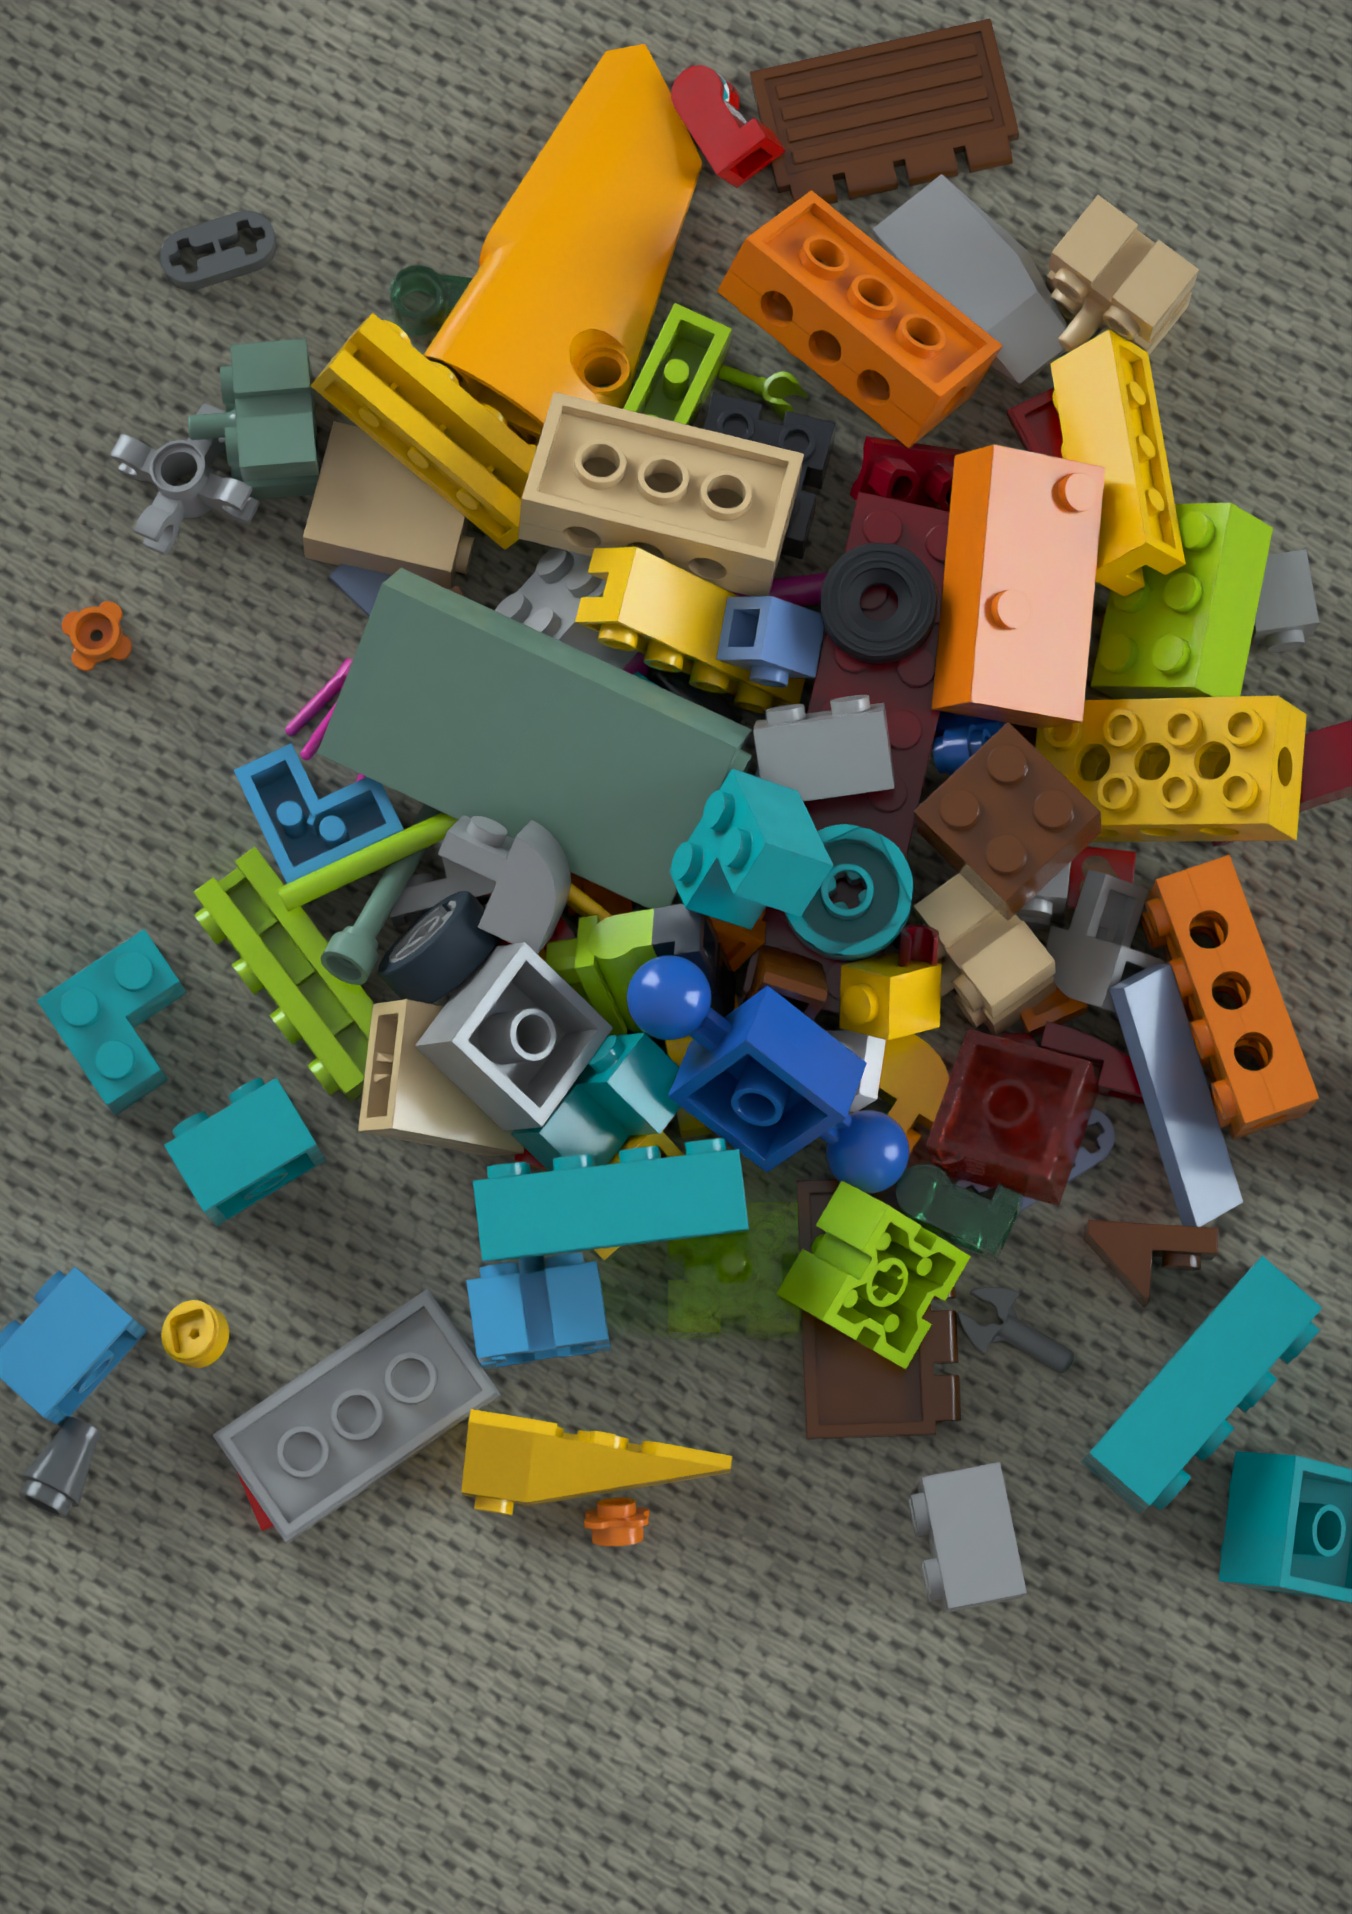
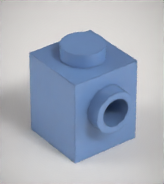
[716,596,824,688]

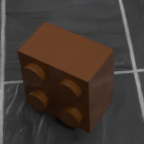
[914,722,1101,921]

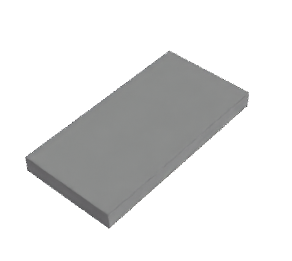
[213,1288,501,1544]

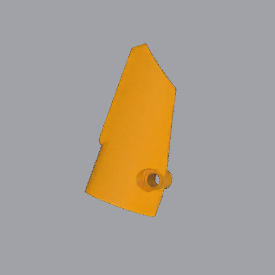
[423,44,702,446]

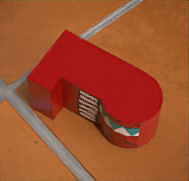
[671,65,786,188]

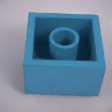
[0,1267,148,1427]

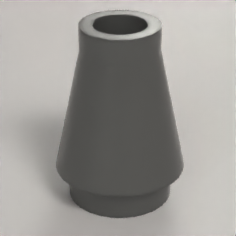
[19,1416,102,1518]

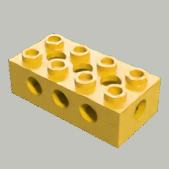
[1035,695,1307,842]

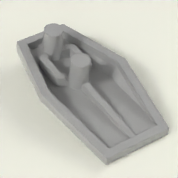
[872,174,1068,389]

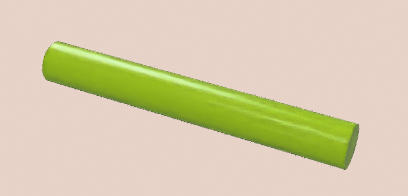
[277,812,458,912]

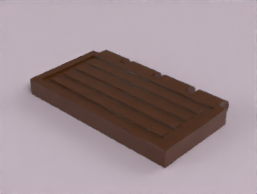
[750,18,1019,205]
[796,1176,961,1440]

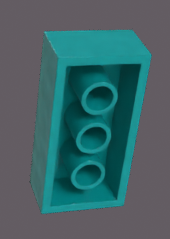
[473,1138,749,1262]
[1081,1255,1322,1514]

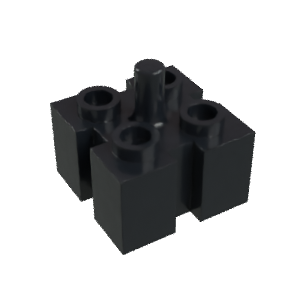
[703,392,836,559]

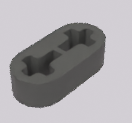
[160,210,277,291]

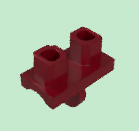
[850,436,968,512]

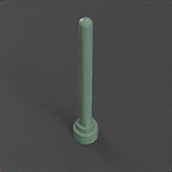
[320,804,441,985]

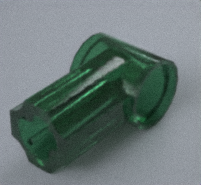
[390,265,472,336]

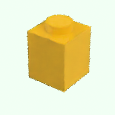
[839,952,942,1041]

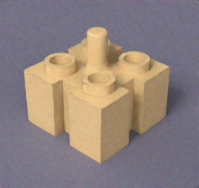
[1045,195,1199,355]
[914,873,1057,1037]

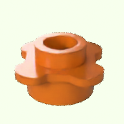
[62,601,132,671]
[584,1497,650,1546]

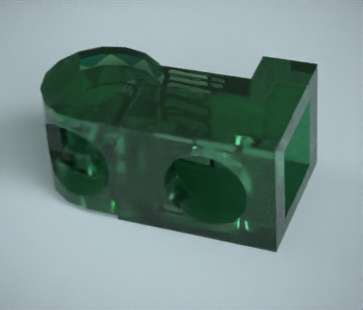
[896,1163,1023,1263]

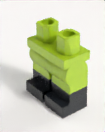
[545,904,736,1036]

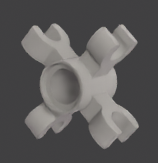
[110,403,260,556]

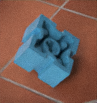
[466,1253,611,1369]

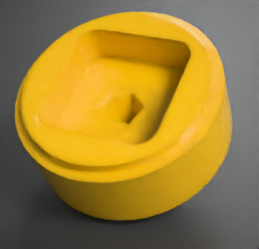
[161,1300,229,1368]

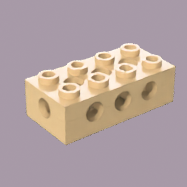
[518,392,804,596]

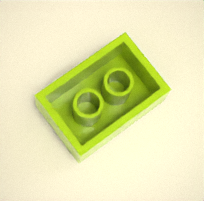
[1091,503,1273,699]

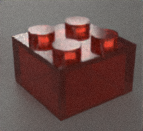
[926,1029,1099,1206]

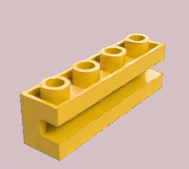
[310,313,537,550]
[1050,329,1186,597]
[575,547,806,714]

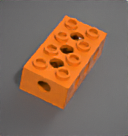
[717,190,1003,448]
[1140,854,1319,1141]

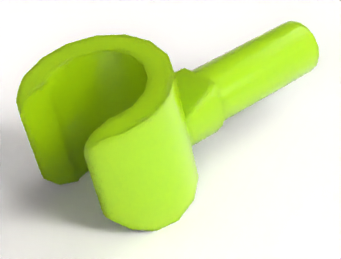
[719,365,808,421]

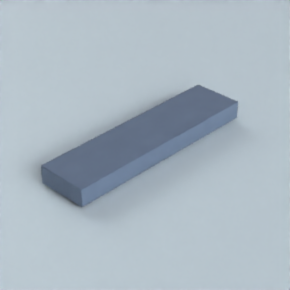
[1109,963,1243,1227]

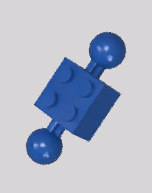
[627,955,909,1193]

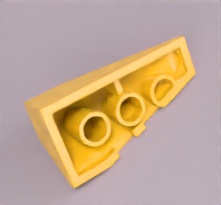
[461,1409,732,1516]

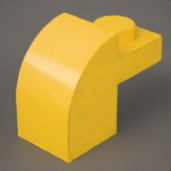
[878,1034,951,1156]

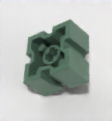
[188,338,321,500]

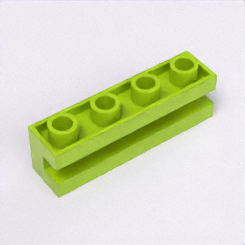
[193,846,374,1102]

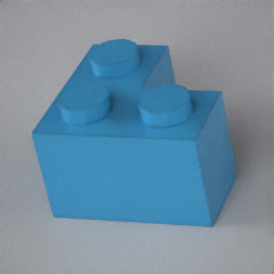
[234,743,404,884]

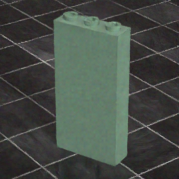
[317,568,753,909]

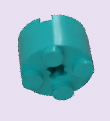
[784,824,913,961]

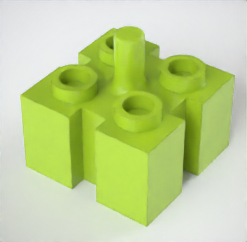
[776,1181,971,1369]

